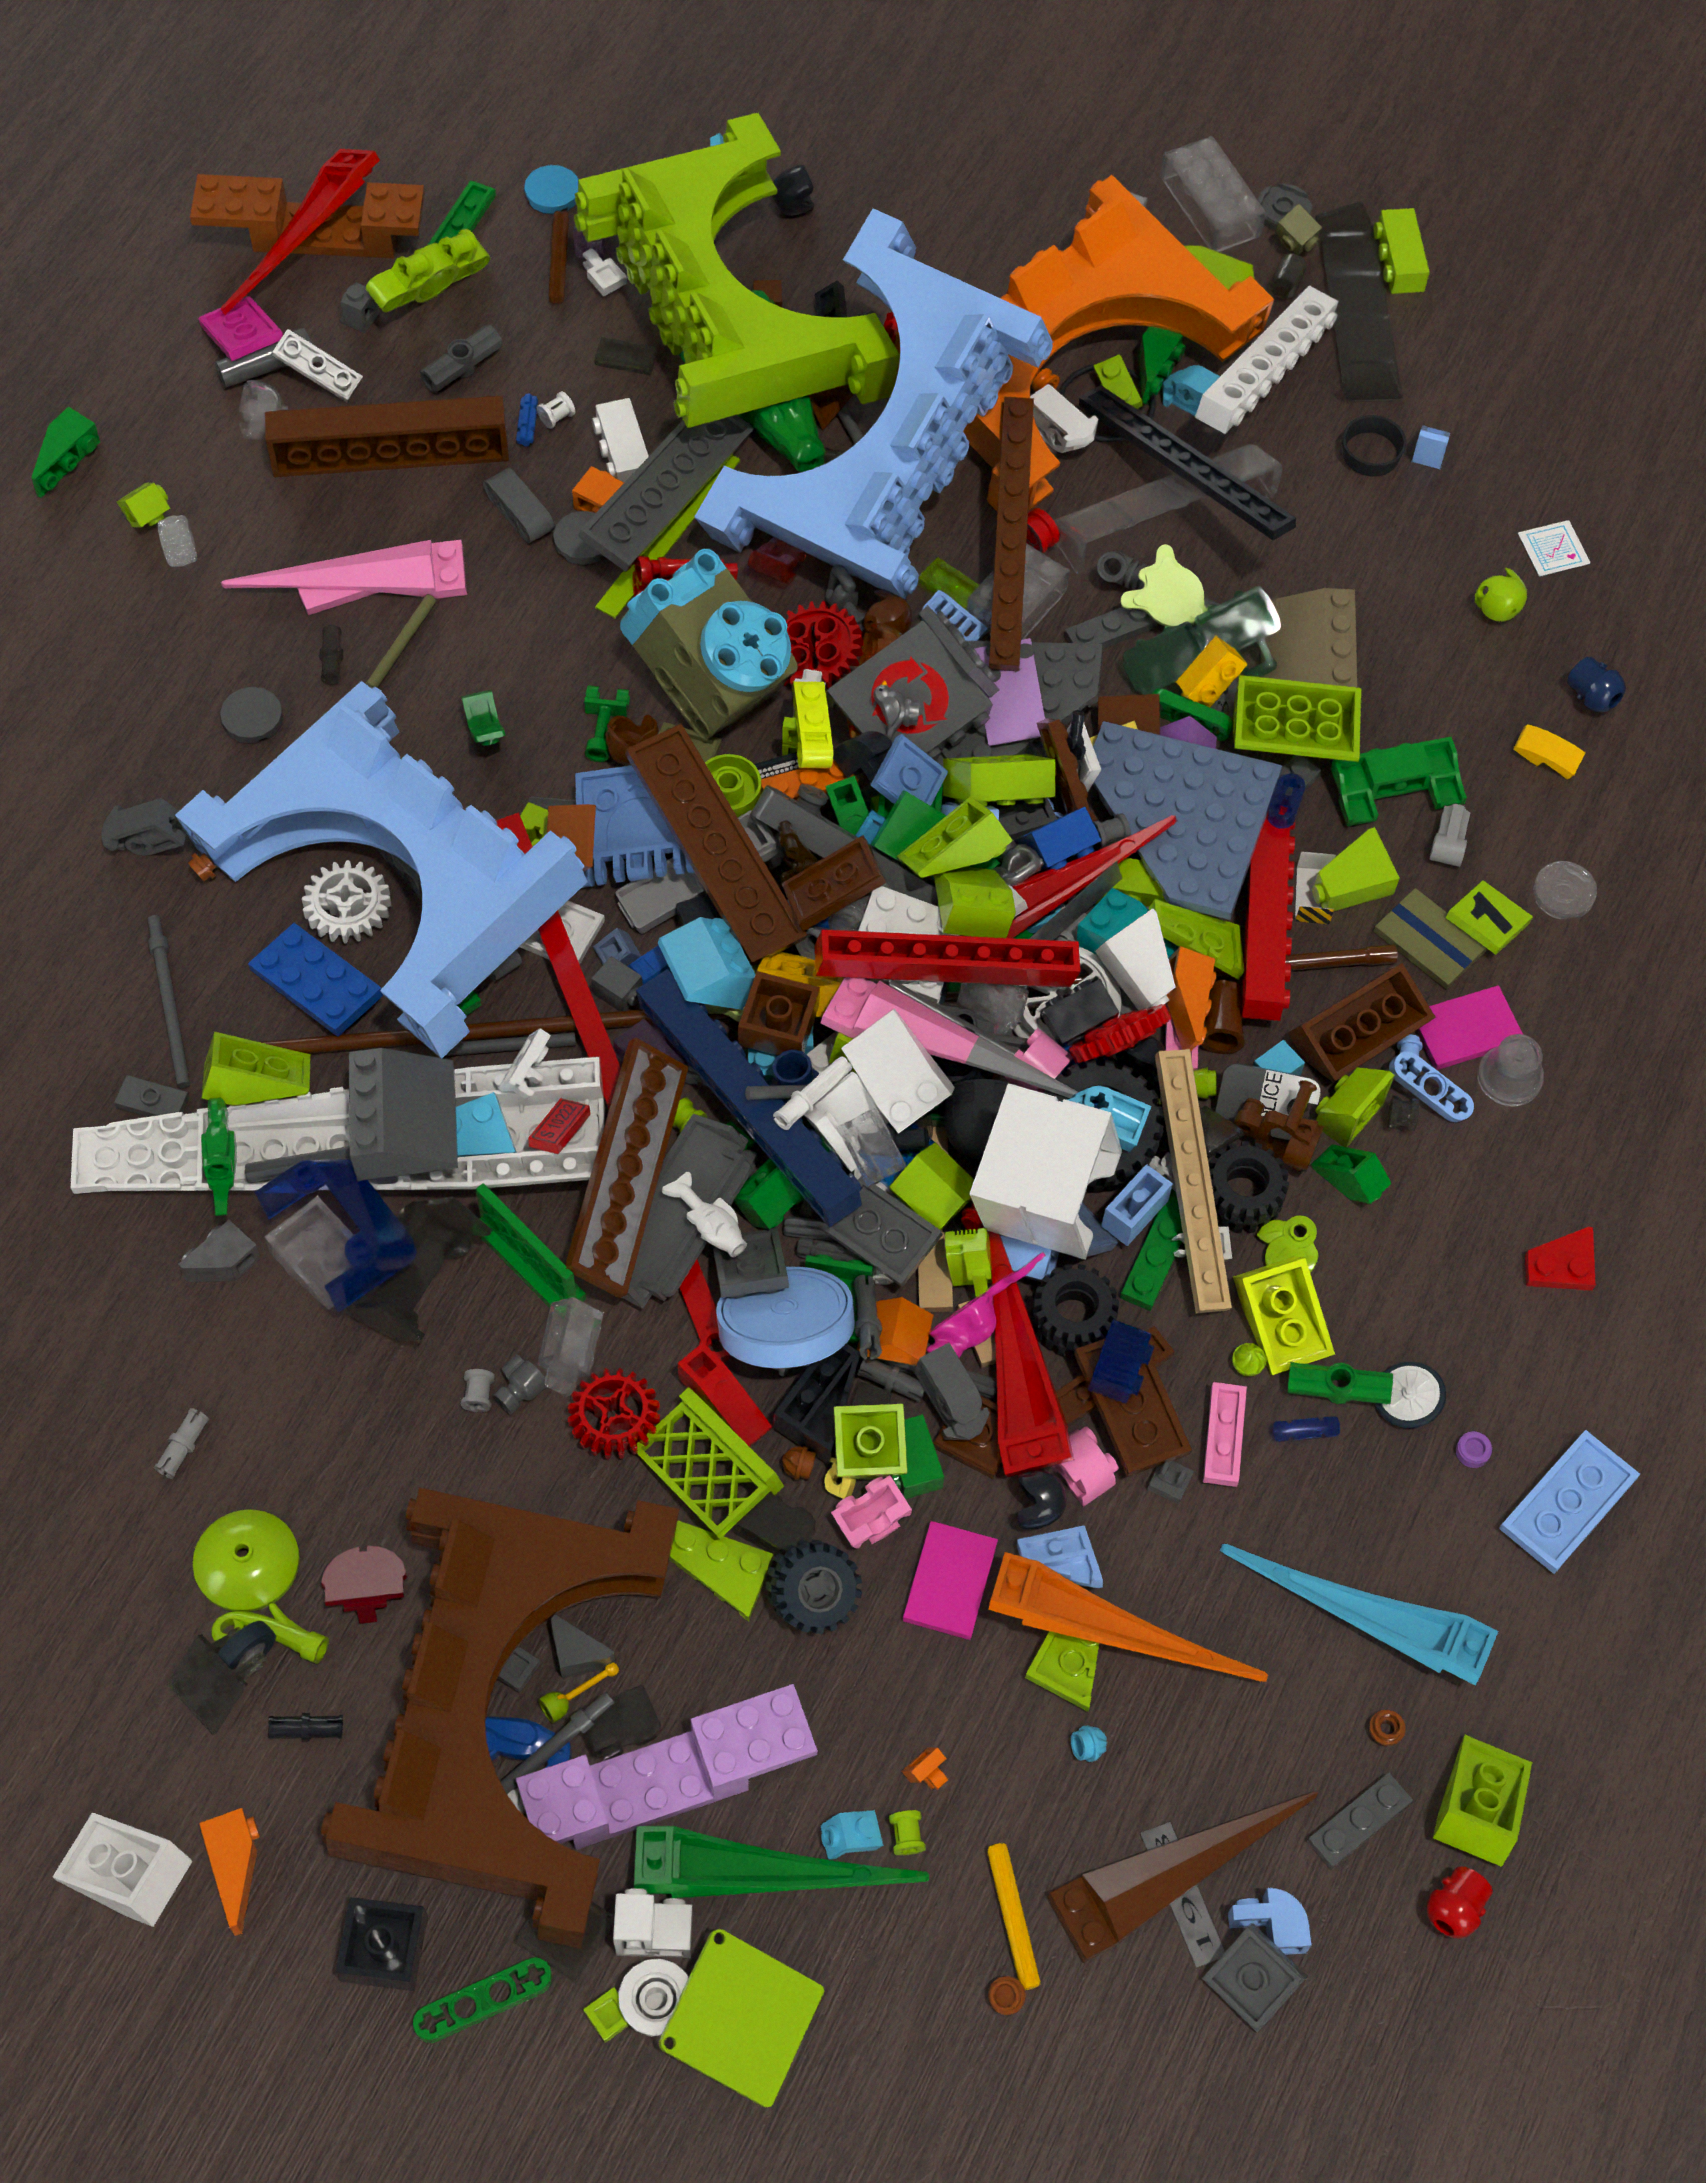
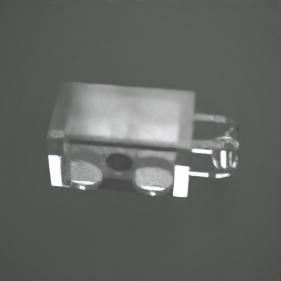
[537,1297,603,1397]

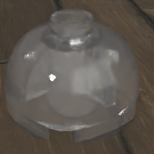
[239,380,288,440]

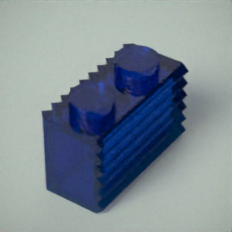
[1088,1319,1155,1403]

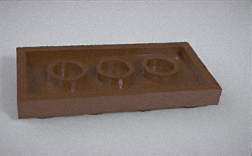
[1074,1328,1192,1477]

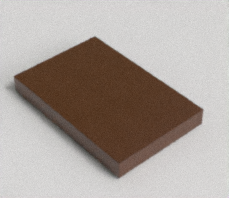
[782,835,886,931]

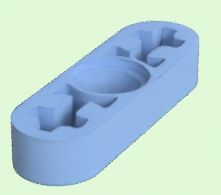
[1389,1051,1474,1123]

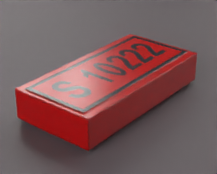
[528,1098,591,1154]

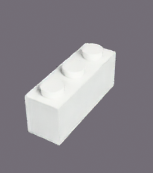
[592,398,649,482]

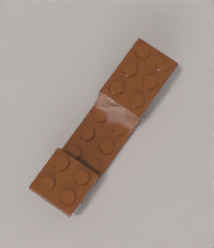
[190,174,425,258]

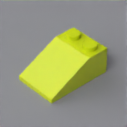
[1233,1256,1335,1375]

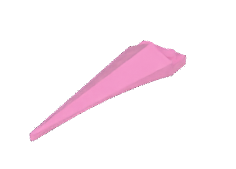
[221,539,467,599]

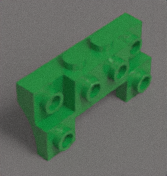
[1331,737,1467,826]

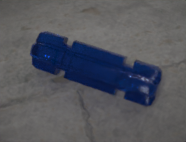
[1272,1416,1340,1442]

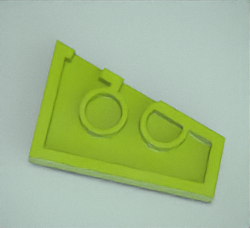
[1149,899,1245,980]

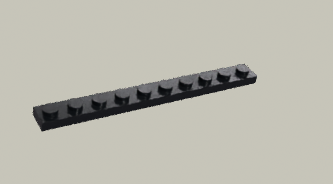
[1079,385,1296,540]

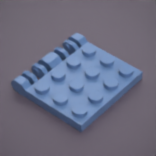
[575,765,695,888]

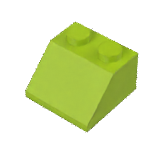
[1315,1067,1395,1147]

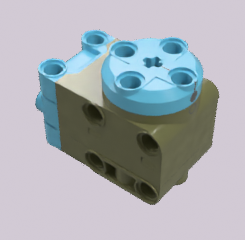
[620,549,798,740]

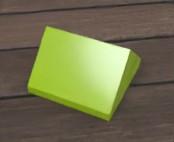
[888,1142,974,1230]
[834,1404,907,1480]

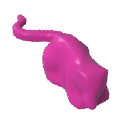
[926,1252,1046,1358]

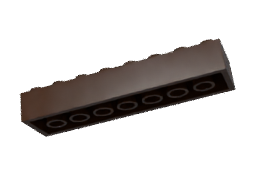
[265,396,509,477]

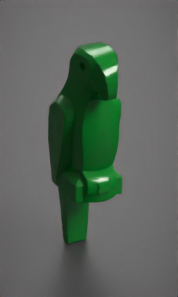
[201,1097,237,1216]

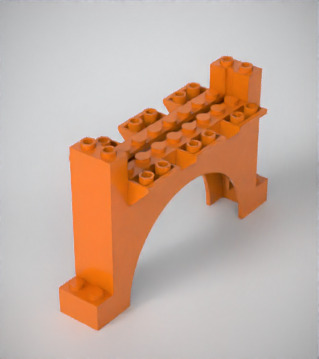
[895,175,1274,512]

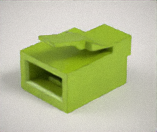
[945,1228,992,1297]

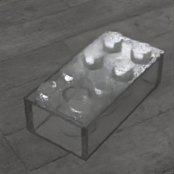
[1160,136,1266,252]

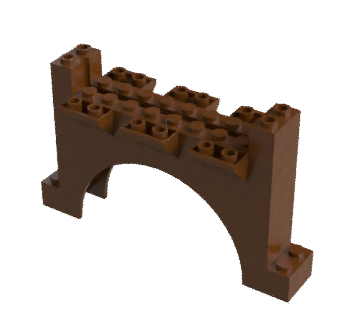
[321,1488,679,1949]

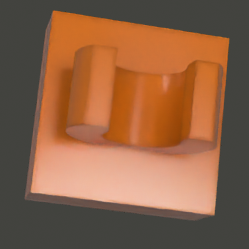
[901,1747,948,1790]

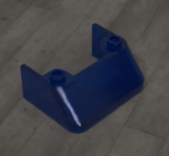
[254,1159,417,1312]

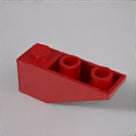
[677,1342,772,1447]

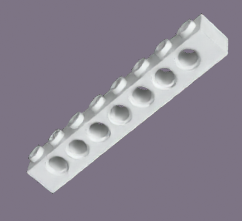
[1195,286,1338,434]

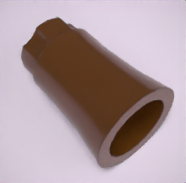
[1201,980,1245,1054]

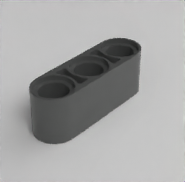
[483,467,555,544]

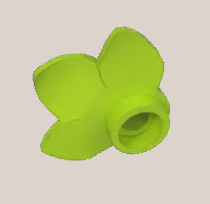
[1257,1215,1318,1273]

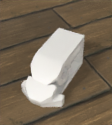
[1030,384,1098,453]

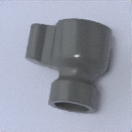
[493,1354,549,1415]

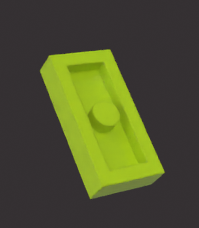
[1093,354,1143,409]

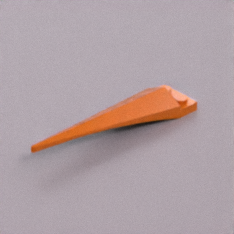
[988,1552,1268,1682]

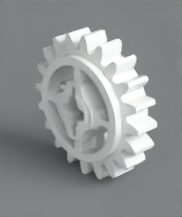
[302,860,391,943]

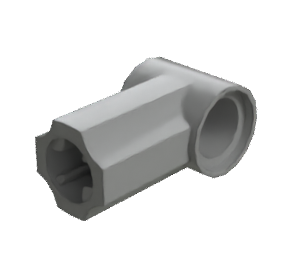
[1429,804,1470,867]

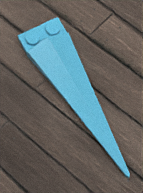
[1220,1544,1498,1685]

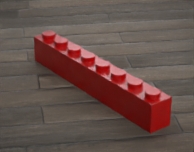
[1242,797,1296,1021]
[814,929,1081,987]

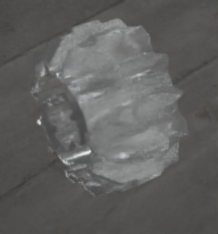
[157,515,198,567]

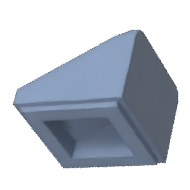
[593,928,641,965]

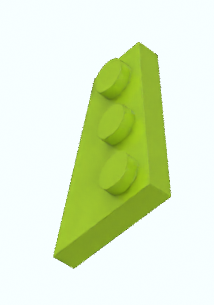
[669,1520,773,1621]
[1025,1631,1099,1712]

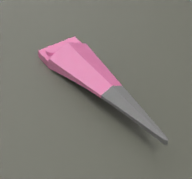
[820,977,1078,1098]

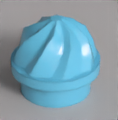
[1071,1725,1108,1762]

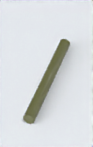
[365,594,436,689]

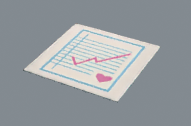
[1518,520,1591,576]

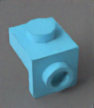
[821,1810,883,1860]

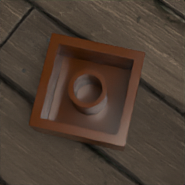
[738,971,820,1056]

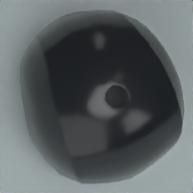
[772,165,815,217]
[1113,1036,1166,1090]
[1018,1470,1067,1530]

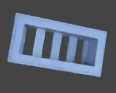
[921,590,988,641]

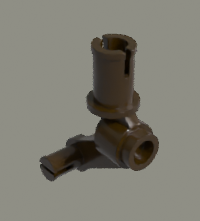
[778,821,818,900]

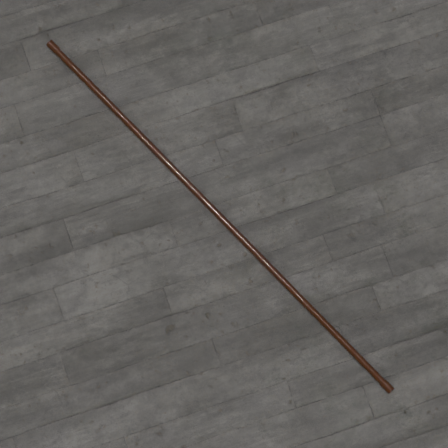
[260,944,1397,1054]

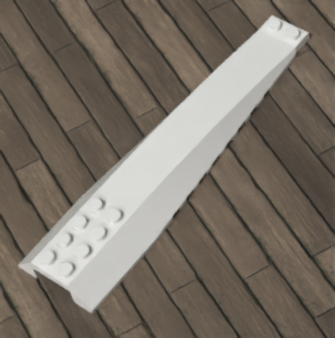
[71,1057,605,1194]

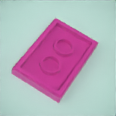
[198,296,283,361]
[1416,985,1525,1070]
[903,1521,998,1640]

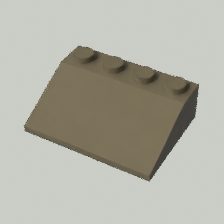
[1260,588,1357,687]

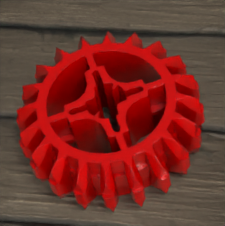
[568,1367,660,1460]

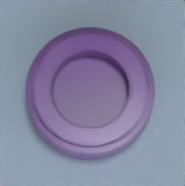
[1456,1432,1492,1468]

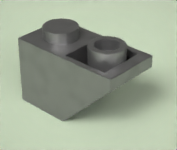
[178,1220,261,1282]

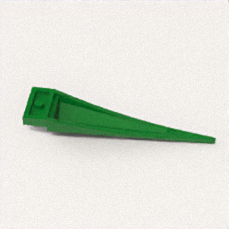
[634,1826,929,1898]

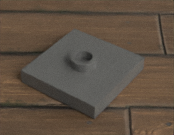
[1202,1923,1308,2032]

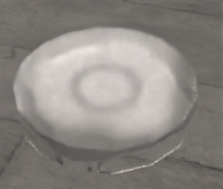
[1533,861,1597,920]

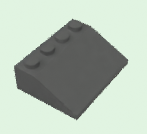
[349,1048,458,1181]

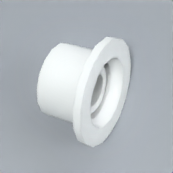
[619,1959,689,2036]

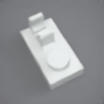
[498,1028,551,1099]

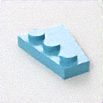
[456,1092,517,1157]

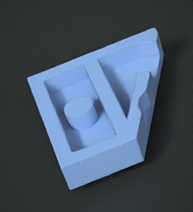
[1017,1525,1103,1588]

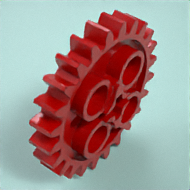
[784,601,864,689]
[1069,1004,1172,1063]

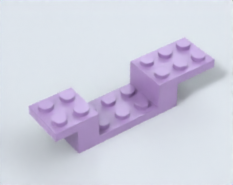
[516,1684,818,1850]

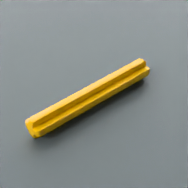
[987,1843,1040,1990]

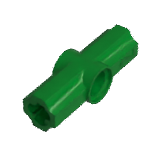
[1288,1362,1393,1405]

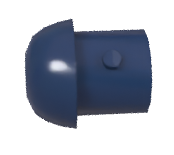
[1567,657,1626,712]
[771,1049,819,1104]

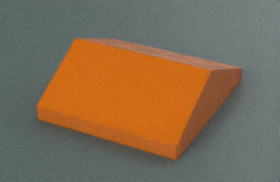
[856,1297,933,1366]

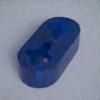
[1267,774,1305,828]

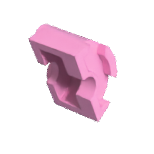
[1004,1028,1073,1093]
[1051,1426,1119,1507]
[831,1475,912,1549]

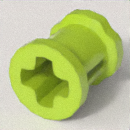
[889,1810,926,1855]

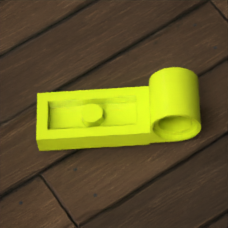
[792,682,833,768]

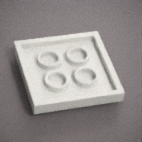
[858,886,960,1004]

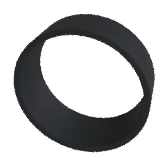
[1342,415,1407,476]

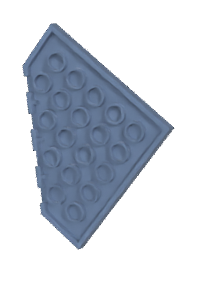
[1093,721,1282,920]

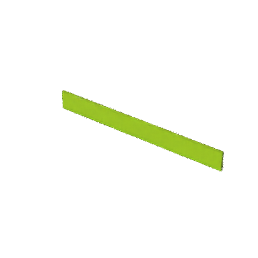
[595,456,740,619]

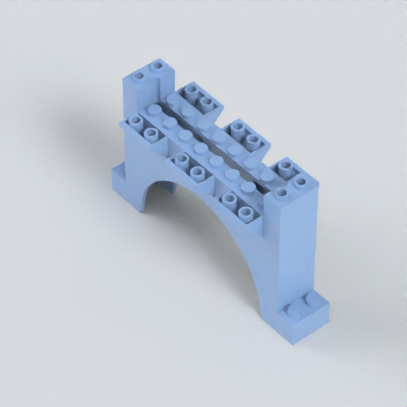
[694,208,1053,599]
[175,681,588,1059]

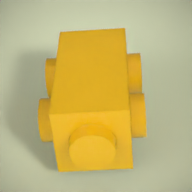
[1176,636,1248,707]

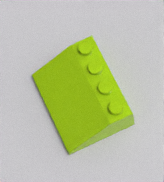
[1233,675,1361,762]

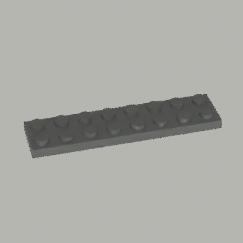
[578,415,754,572]

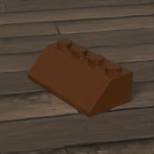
[1287,963,1436,1082]

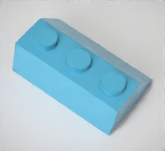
[658,917,756,1010]

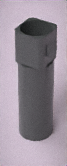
[215,328,312,388]

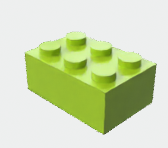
[943,754,1055,806]

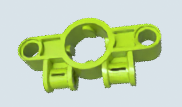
[365,229,491,312]

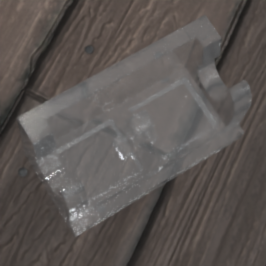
[837,1107,907,1187]

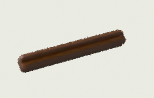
[548,210,569,304]

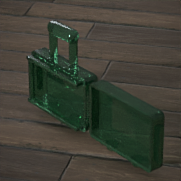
[1122,586,1281,695]

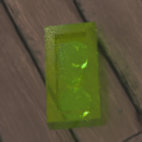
[919,557,985,611]

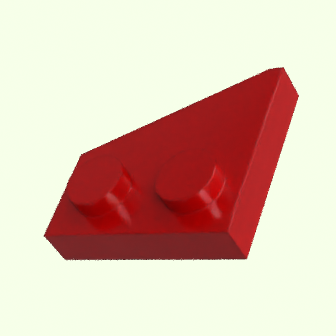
[1525,1227,1596,1291]

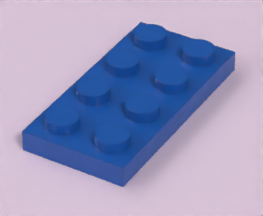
[248,923,383,1037]

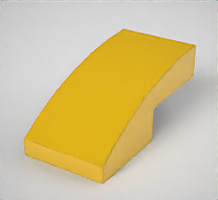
[1513,724,1585,780]

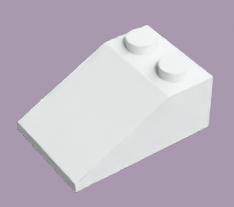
[841,1008,955,1134]
[53,1812,192,1927]

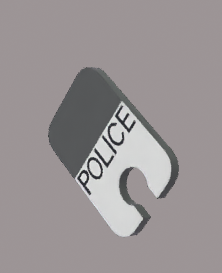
[1215,1063,1320,1140]

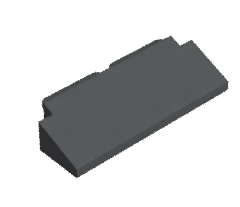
[622,1114,752,1308]

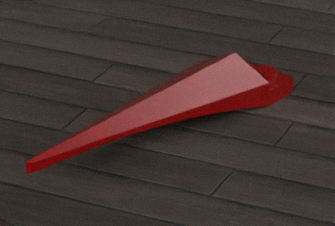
[221,149,380,315]
[960,815,1177,938]
[989,1231,1074,1477]

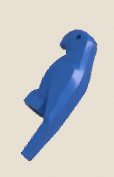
[485,1716,572,1768]

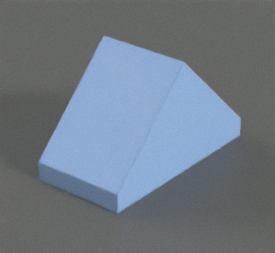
[1412,425,1450,469]

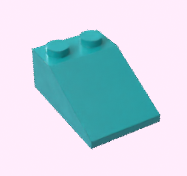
[1077,888,1179,958]

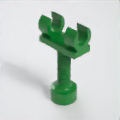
[584,685,630,762]

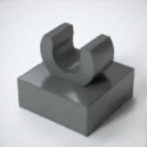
[1148,1461,1194,1505]

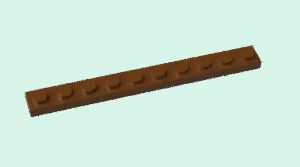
[989,397,1034,671]

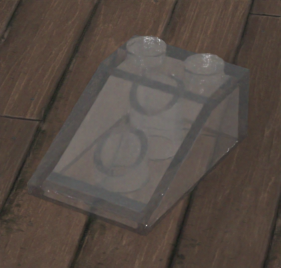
[264,1196,382,1310]

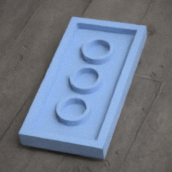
[1499,1430,1640,1574]

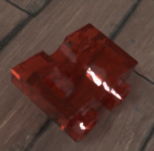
[748,537,807,584]

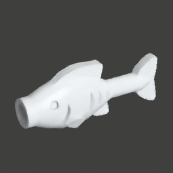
[662,1172,747,1257]

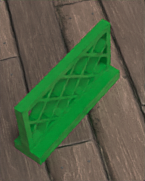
[472,1183,587,1320]

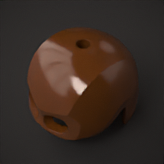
[863,590,912,644]
[605,714,659,765]

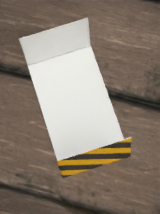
[1295,852,1336,924]

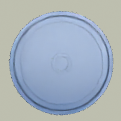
[716,1267,855,1368]

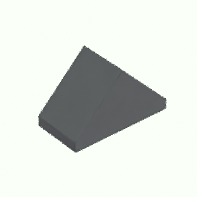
[551,1614,615,1678]

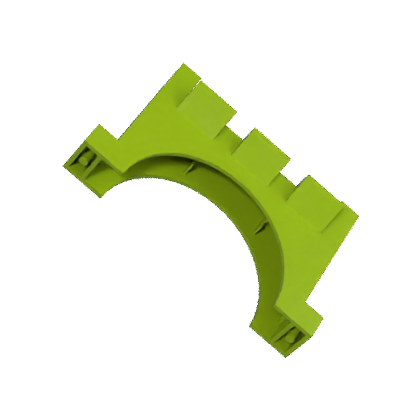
[574,113,900,428]

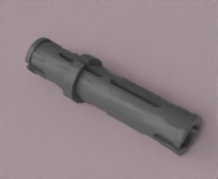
[853,1275,882,1360]

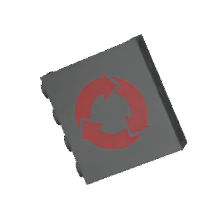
[826,620,993,760]

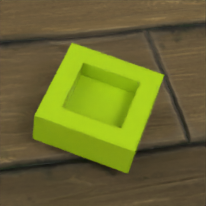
[583,1987,630,2043]

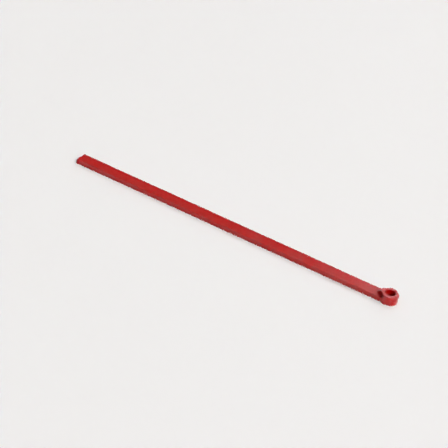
[496,812,732,1363]

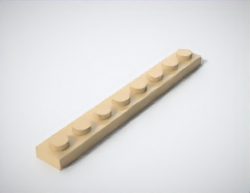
[1155,1049,1232,1313]

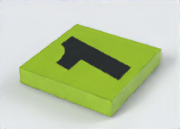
[1446,880,1533,955]

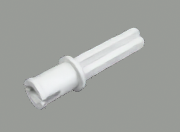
[773,1056,852,1130]

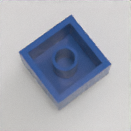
[1014,807,1102,873]

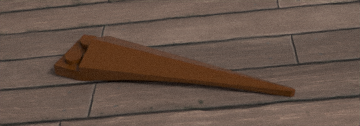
[1047,1792,1318,1963]

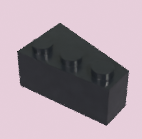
[772,1343,860,1465]

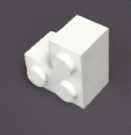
[613,1889,693,1958]

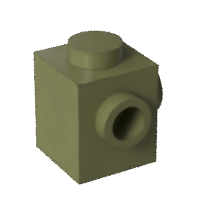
[1275,204,1322,256]

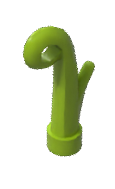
[211,1603,329,1664]

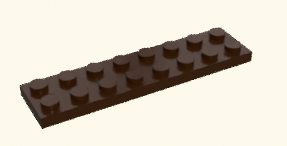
[625,723,807,966]

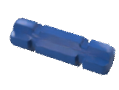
[516,393,538,447]

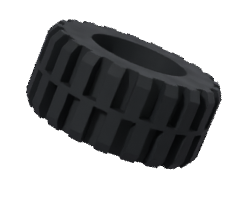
[1044,1060,1164,1192]

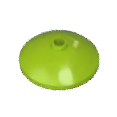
[193,1510,300,1612]

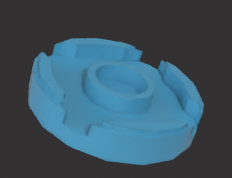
[524,165,578,214]

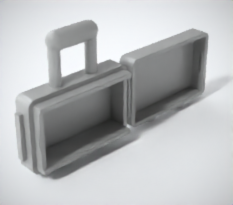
[616,810,779,934]

